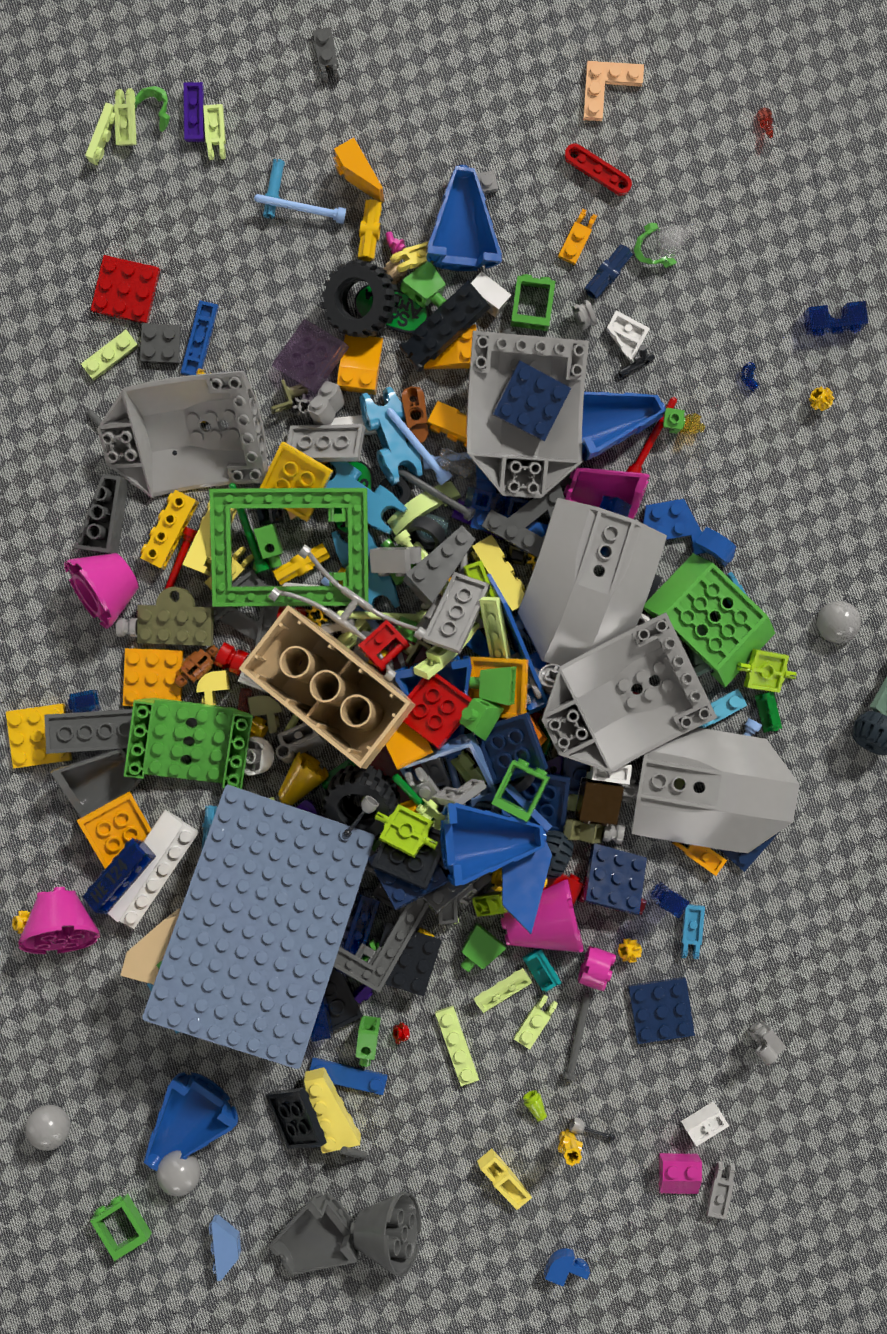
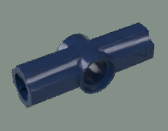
[584,244,633,300]

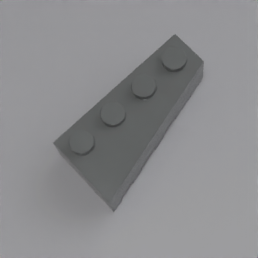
[73,474,129,554]
[403,525,476,609]

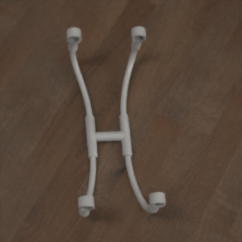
[268,545,426,682]

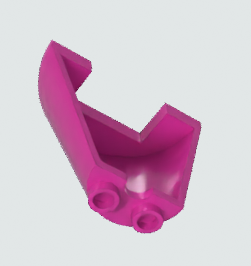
[563,467,650,519]
[501,880,584,952]

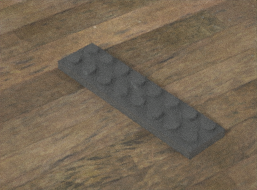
[44,709,197,754]

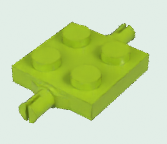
[737,649,797,693]
[375,804,438,858]

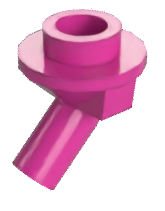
[385,232,406,254]

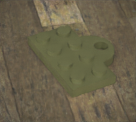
[137,587,214,646]

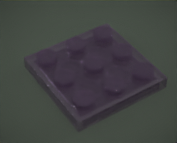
[272,319,349,394]

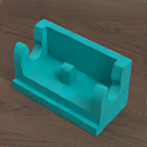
[522,948,561,992]

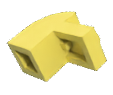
[196,670,230,705]

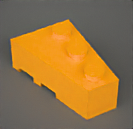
[427,401,467,448]

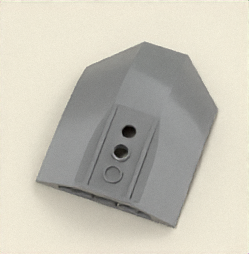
[467,331,589,498]
[97,371,268,498]
[517,498,667,666]
[542,612,717,773]
[632,727,799,853]

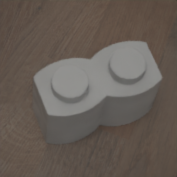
[307,381,345,425]

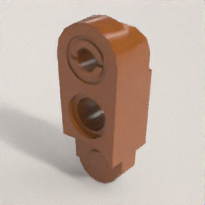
[402,386,429,444]

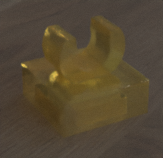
[680,413,706,435]

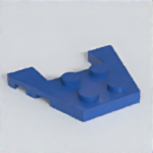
[643,499,706,555]

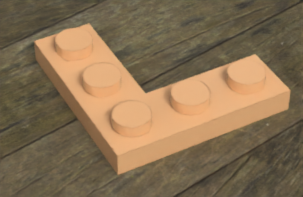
[583,61,644,121]

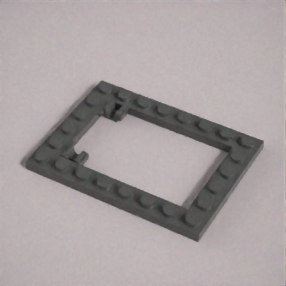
[304,810,429,993]

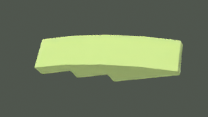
[413,622,480,679]

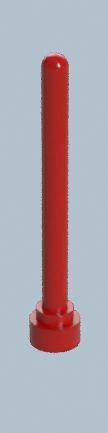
[626,397,677,473]
[164,526,198,590]

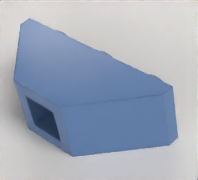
[209,1215,241,1281]

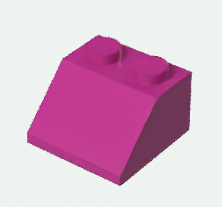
[659,1153,702,1194]

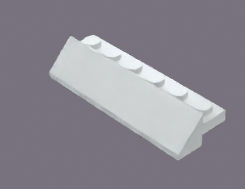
[100,810,199,929]

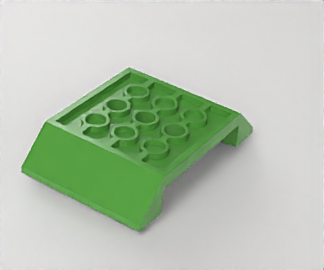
[643,553,775,687]
[124,698,253,789]

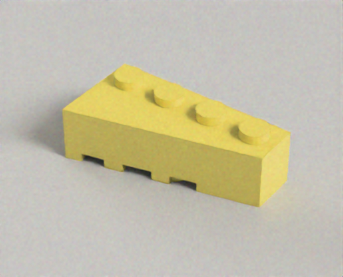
[182,501,237,576]
[470,535,525,613]
[304,1067,361,1154]

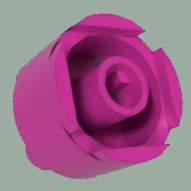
[578,945,616,991]

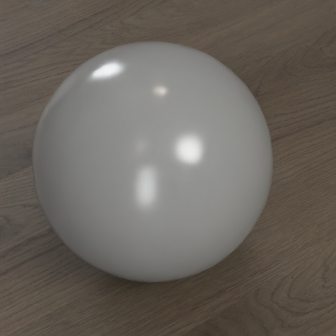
[816,601,861,644]
[25,1105,71,1151]
[156,1150,201,1196]

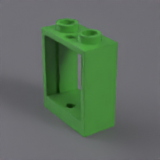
[510,274,555,331]
[491,758,550,822]
[90,1193,152,1261]

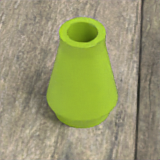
[523,1090,547,1121]

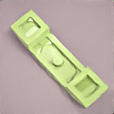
[387,481,461,536]

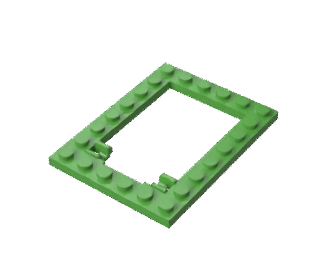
[209,488,369,607]

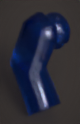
[741,362,759,392]

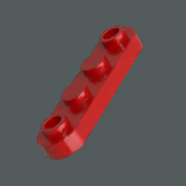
[564,143,632,196]

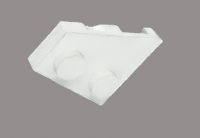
[606,311,650,362]

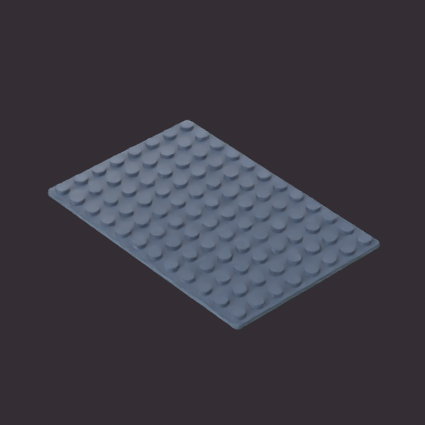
[142,785,375,1069]

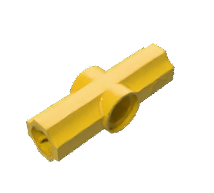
[358,199,382,262]
[273,543,331,585]
[558,1129,583,1166]

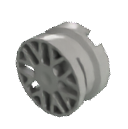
[572,300,597,331]
[539,664,560,695]

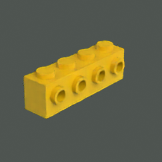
[140,490,199,570]

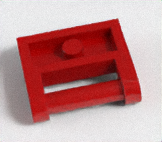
[358,620,410,672]

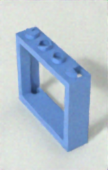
[400,732,500,814]

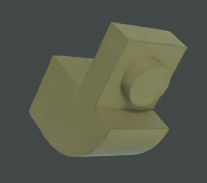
[247,695,282,733]
[563,818,604,843]

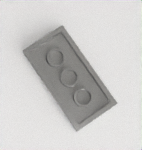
[287,424,365,462]
[423,572,491,654]

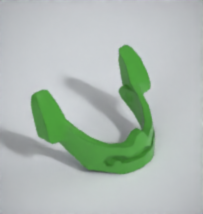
[134,86,170,132]
[634,223,677,268]

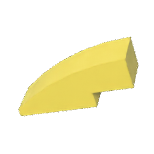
[477,1149,532,1210]

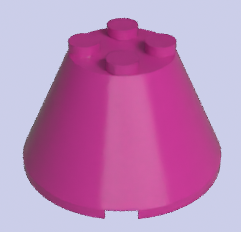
[18,887,100,954]

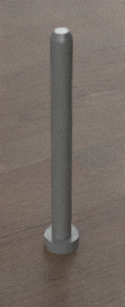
[398,468,476,521]

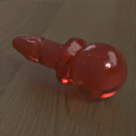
[757,107,773,139]

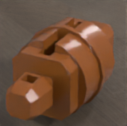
[174,645,219,688]

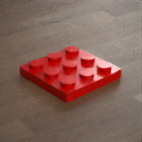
[91,255,161,323]
[403,673,472,750]

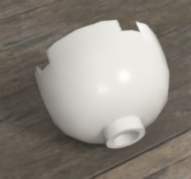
[244,737,274,775]

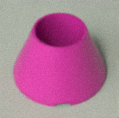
[64,553,139,628]

